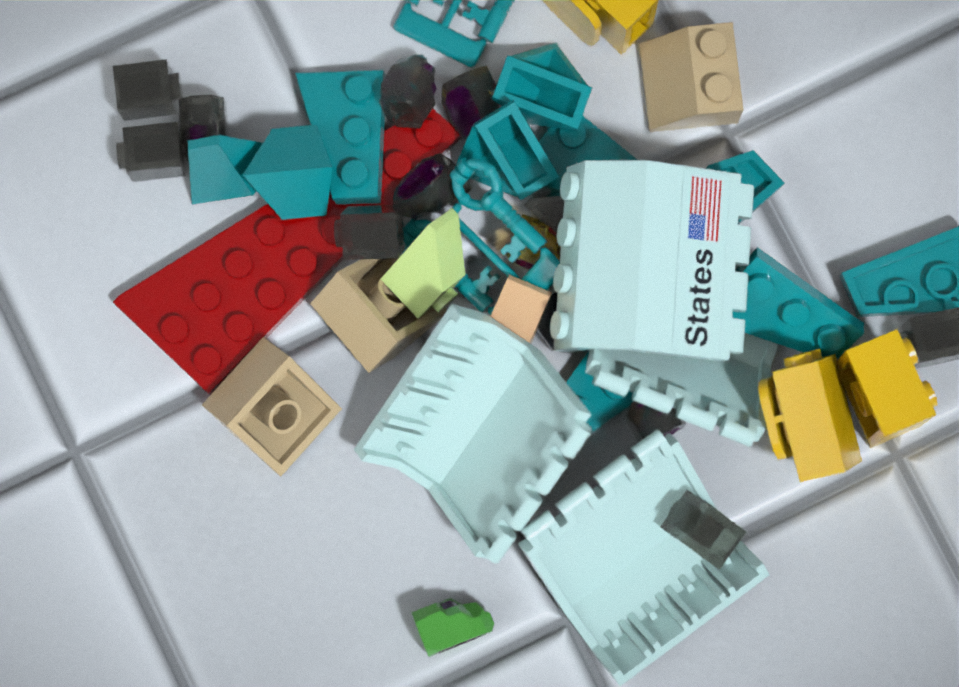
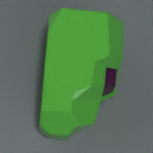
[411,598,494,657]

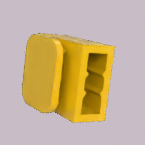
[542,0,659,55]
[758,349,862,482]

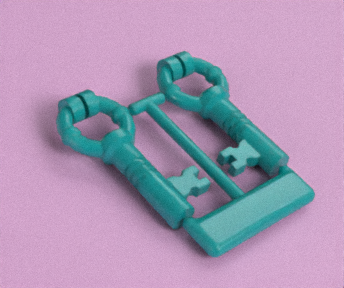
[393,0,515,68]
[398,158,560,315]

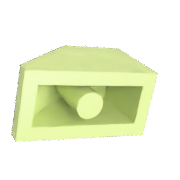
[381,208,465,319]

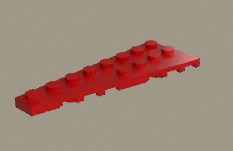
[113,104,461,395]

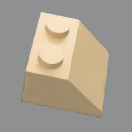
[639,22,744,132]
[310,243,447,373]
[202,337,342,477]

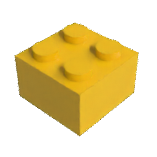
[837,329,938,448]

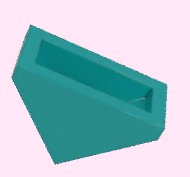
[491,42,593,131]
[454,100,559,201]
[242,125,333,220]
[188,135,263,205]

